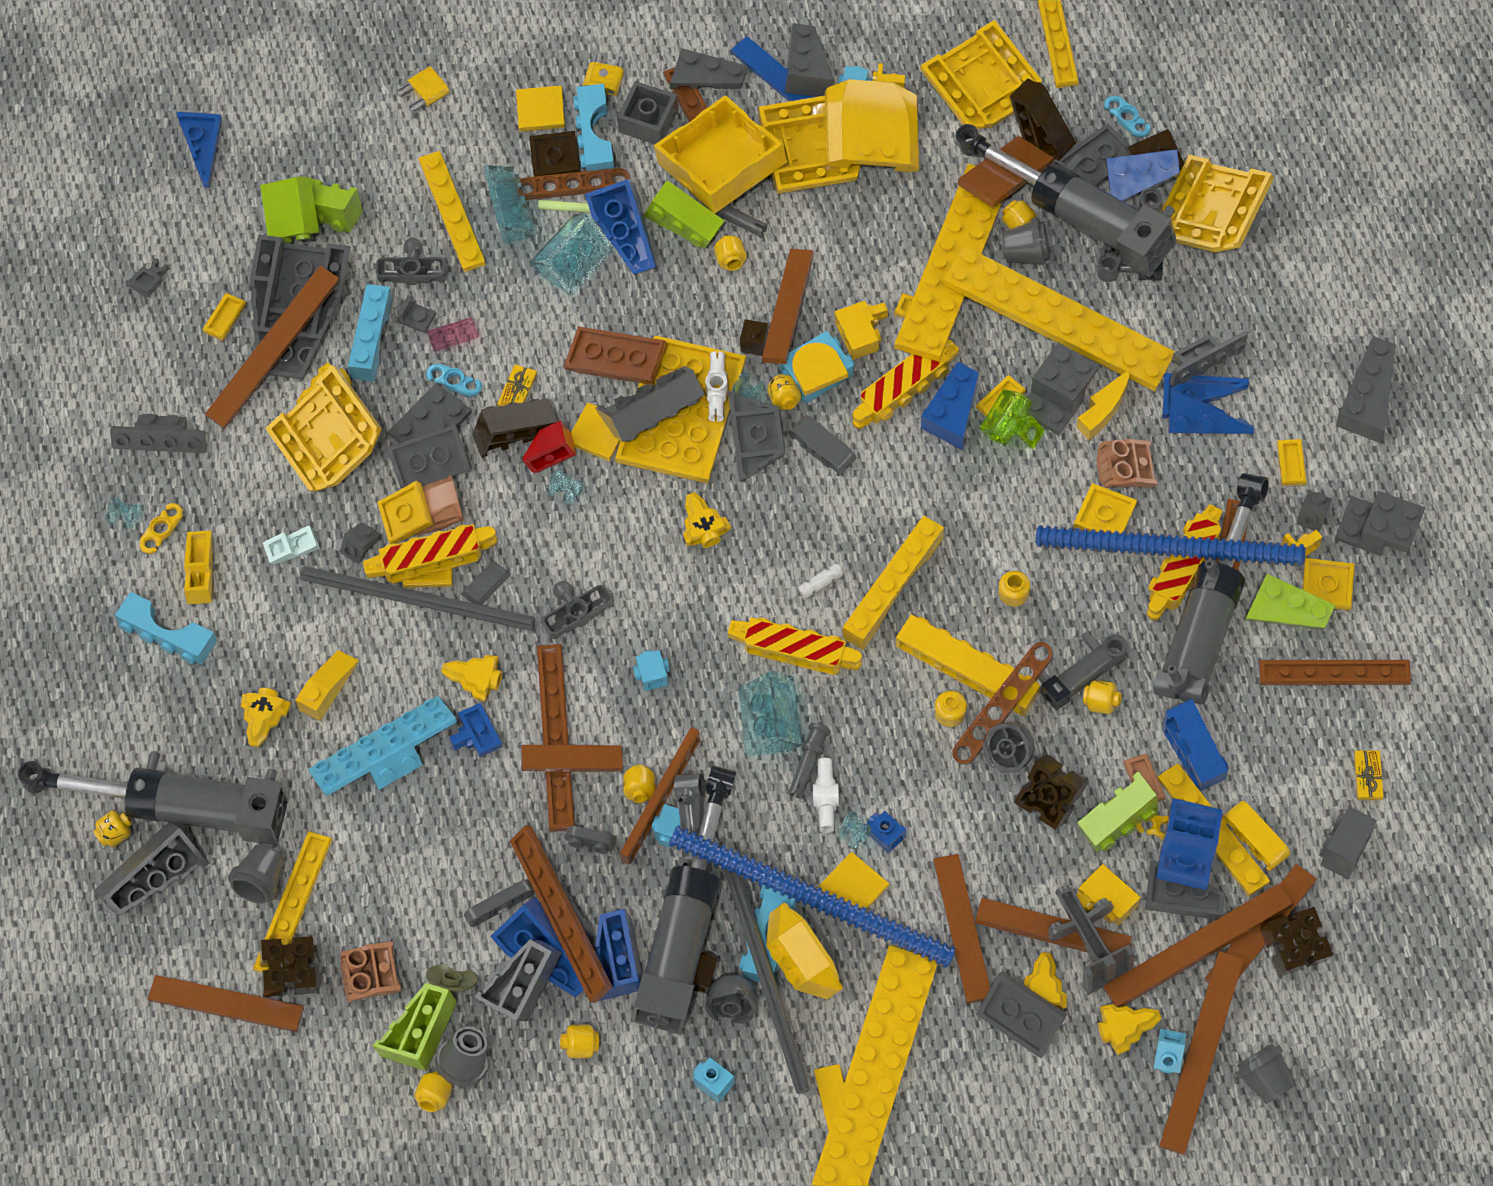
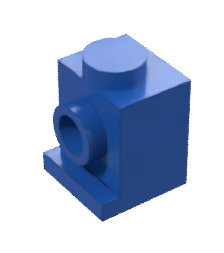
[867,811,906,854]

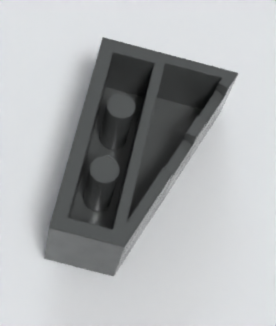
[785,23,834,97]
[474,939,562,1022]

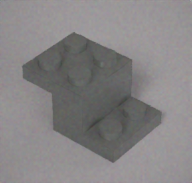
[1018,342,1099,435]
[1334,491,1426,556]

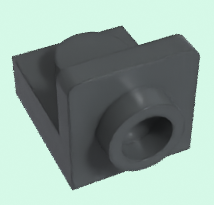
[397,295,436,333]

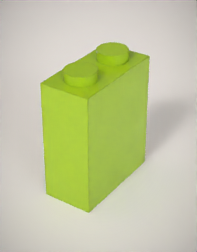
[260,177,319,244]

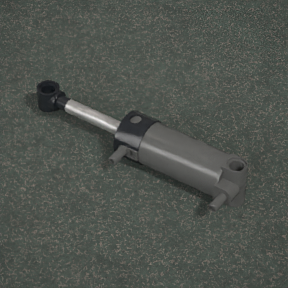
[1153,473,1269,705]

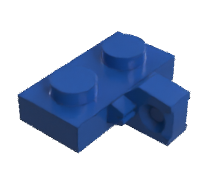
[449,703,502,758]

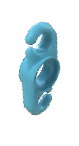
[1104,95,1151,138]
[426,363,482,397]

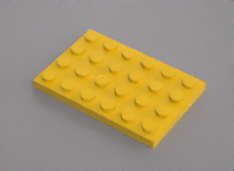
[615,335,746,484]

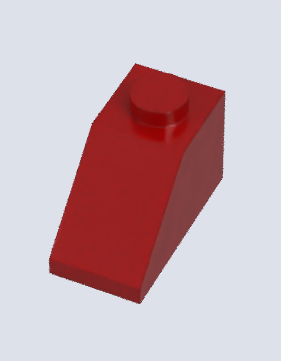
[522,420,576,473]

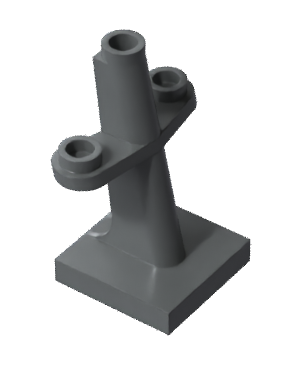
[1048,885,1134,995]

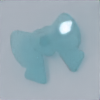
[732,373,766,403]
[547,469,584,505]
[105,497,142,530]
[839,811,871,849]

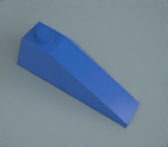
[585,179,656,275]
[490,897,584,997]

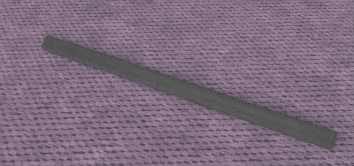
[300,566,535,631]
[724,868,810,1094]

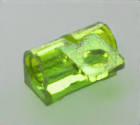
[979,389,1044,449]

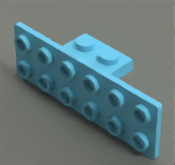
[308,696,457,796]

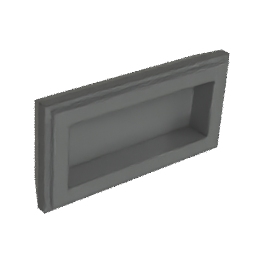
[461,560,511,605]

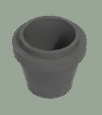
[1002,218,1050,265]
[228,844,285,904]
[435,1026,488,1087]
[1235,1043,1295,1104]

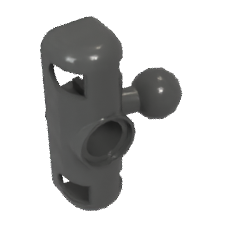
[376,237,447,285]
[542,581,613,639]

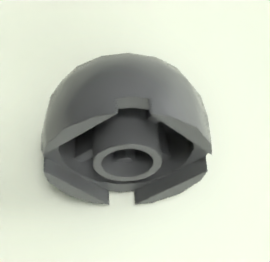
[983,722,1035,773]
[705,975,758,1024]

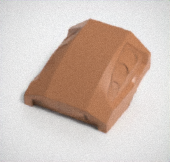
[1096,439,1158,488]
[417,475,464,536]
[340,941,401,1003]

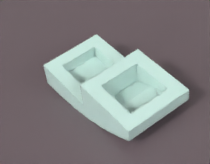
[263,525,320,564]

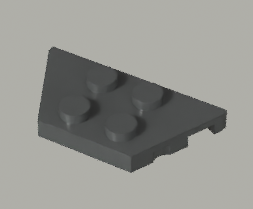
[728,391,785,482]

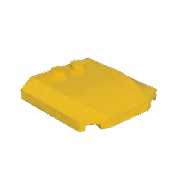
[920,20,1042,129]
[825,79,919,172]
[758,96,861,194]
[1163,155,1274,252]
[265,365,382,492]

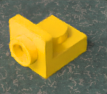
[873,63,905,88]
[1282,530,1323,557]

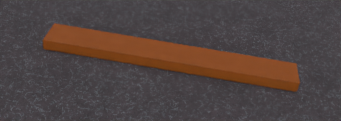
[205,265,340,429]
[537,644,575,832]
[510,825,612,1003]
[1103,884,1293,1008]
[1159,951,1244,1155]

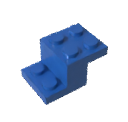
[1156,798,1223,890]

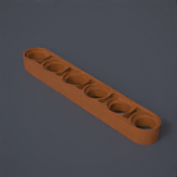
[493,168,630,202]
[952,642,1054,765]

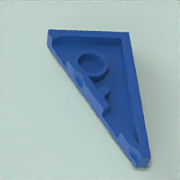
[177,112,222,188]
[1162,373,1249,418]
[1168,387,1254,434]

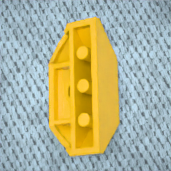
[766,902,843,999]

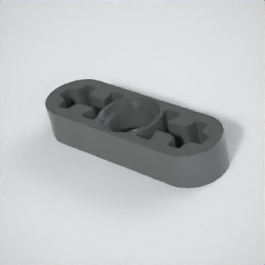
[464,879,535,927]

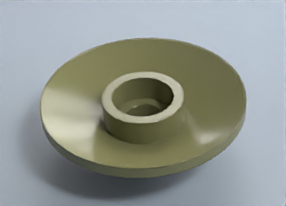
[426,964,478,993]

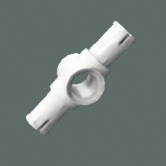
[706,352,728,422]
[813,758,839,833]

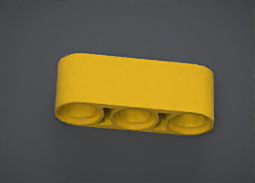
[1222,801,1291,871]

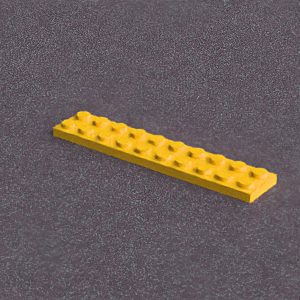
[894,164,1004,362]
[942,245,1175,391]
[811,945,938,1186]

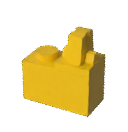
[834,300,888,360]
[1076,864,1141,926]

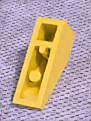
[295,650,359,721]

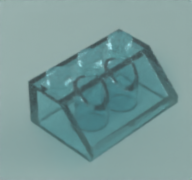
[484,165,533,245]
[529,214,615,297]
[738,670,802,757]

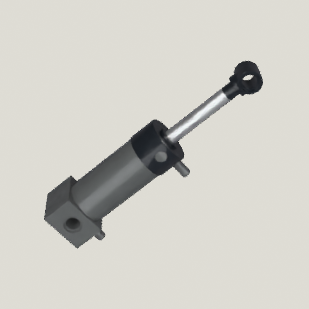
[955,124,1177,278]
[18,751,289,846]
[631,765,736,1035]

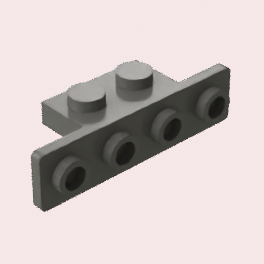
[1170,331,1248,387]
[110,414,207,453]

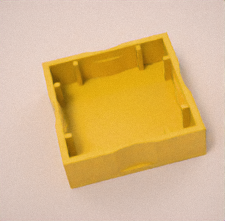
[653,95,787,213]

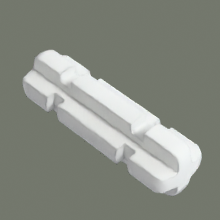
[798,563,843,598]

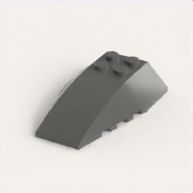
[250,235,351,379]

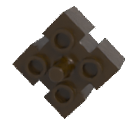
[1014,754,1089,830]
[1260,907,1334,977]
[259,936,316,997]

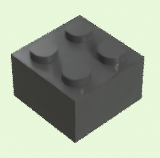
[617,81,679,144]
[1319,806,1377,879]

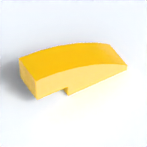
[1077,371,1130,440]
[184,530,213,605]

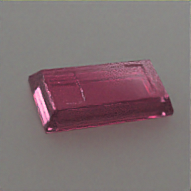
[427,317,479,352]

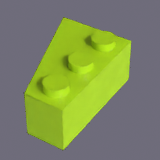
[298,176,363,233]
[644,180,724,249]
[1244,574,1336,630]
[1077,771,1159,852]
[372,983,457,1072]

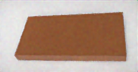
[958,136,1054,207]
[563,326,667,385]

